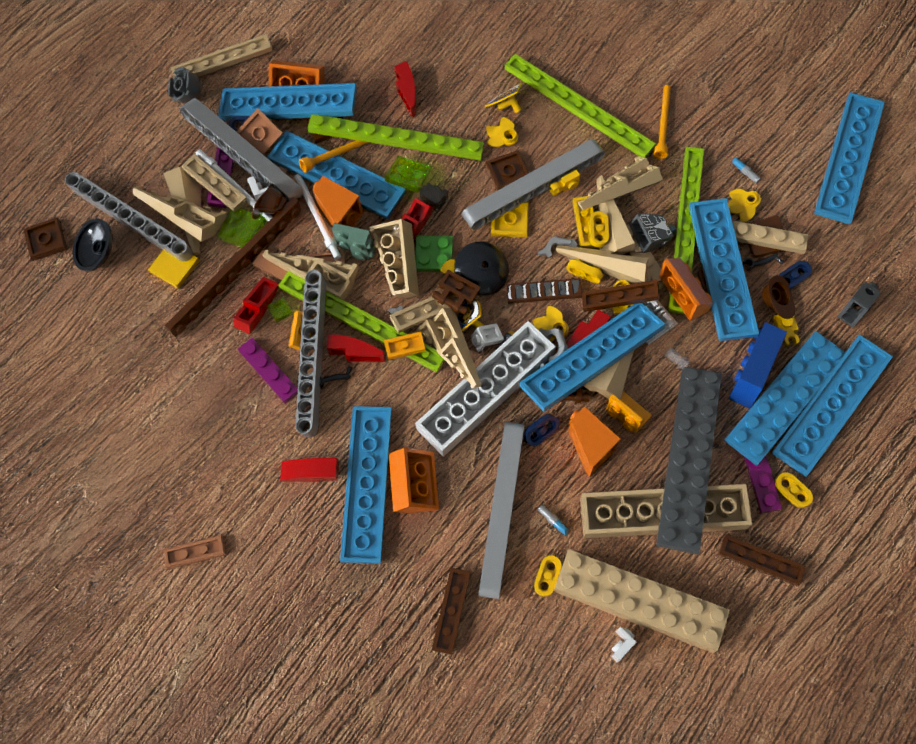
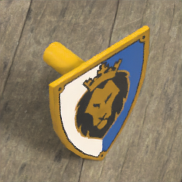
[484,83,522,113]
[457,299,485,331]

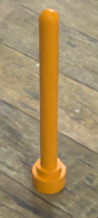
[654,85,671,159]
[299,140,370,173]

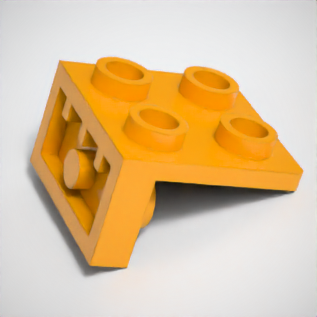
[606,391,652,434]

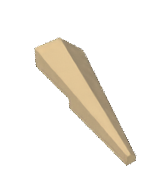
[578,156,663,210]
[163,167,202,256]
[597,175,635,255]
[133,186,227,242]
[556,245,649,284]
[262,250,359,301]
[417,308,482,389]
[583,350,634,400]

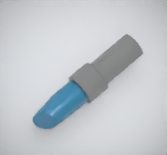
[732,158,761,184]
[537,504,568,536]

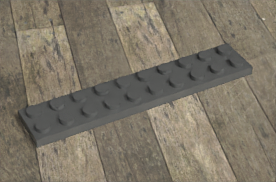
[656,367,722,555]

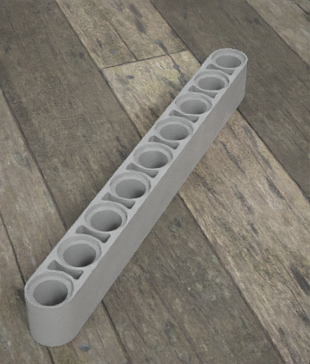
[180,98,303,204]
[462,139,605,230]
[65,172,193,261]
[295,270,327,438]
[479,421,525,599]

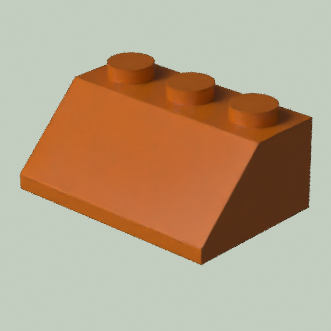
[269,60,325,87]
[659,258,713,321]
[389,448,439,513]

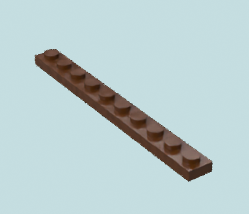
[165,197,302,337]

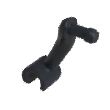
[742,253,784,271]
[320,366,352,389]

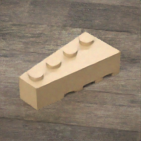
[369,219,419,299]

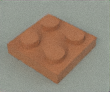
[236,108,284,156]

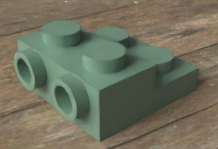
[332,223,375,260]

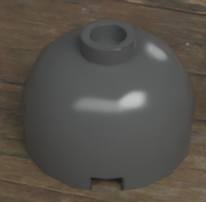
[168,67,201,104]

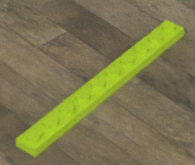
[505,54,656,158]
[308,114,484,161]
[668,147,704,314]
[278,271,445,373]

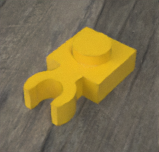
[550,170,580,196]
[773,315,800,347]

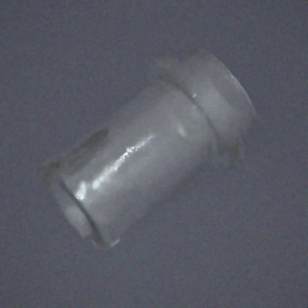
[665,347,690,370]

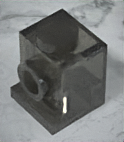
[419,183,449,212]

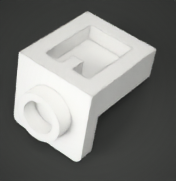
[247,176,268,201]
[471,323,504,352]
[611,627,636,662]

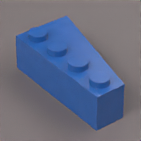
[728,322,787,409]

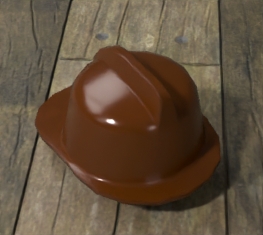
[252,183,287,219]
[762,275,796,319]

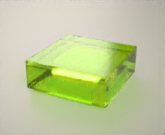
[267,297,293,323]

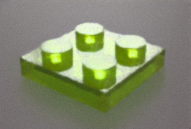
[385,155,431,193]
[217,208,266,248]

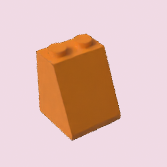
[312,176,364,227]
[568,406,620,477]

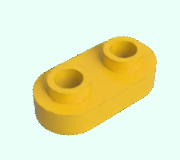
[589,211,609,248]
[566,259,603,283]
[775,472,813,508]
[534,555,562,597]

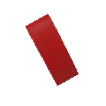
[394,61,417,118]
[402,198,434,241]
[233,277,279,334]
[566,309,611,350]
[327,334,385,362]
[280,458,339,482]

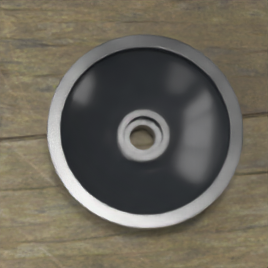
[73,218,113,272]
[454,241,509,296]

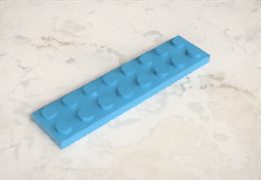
[218,83,357,121]
[814,92,885,225]
[267,131,406,220]
[689,198,759,342]
[519,303,665,412]
[724,331,846,466]
[772,334,893,477]
[340,406,392,564]

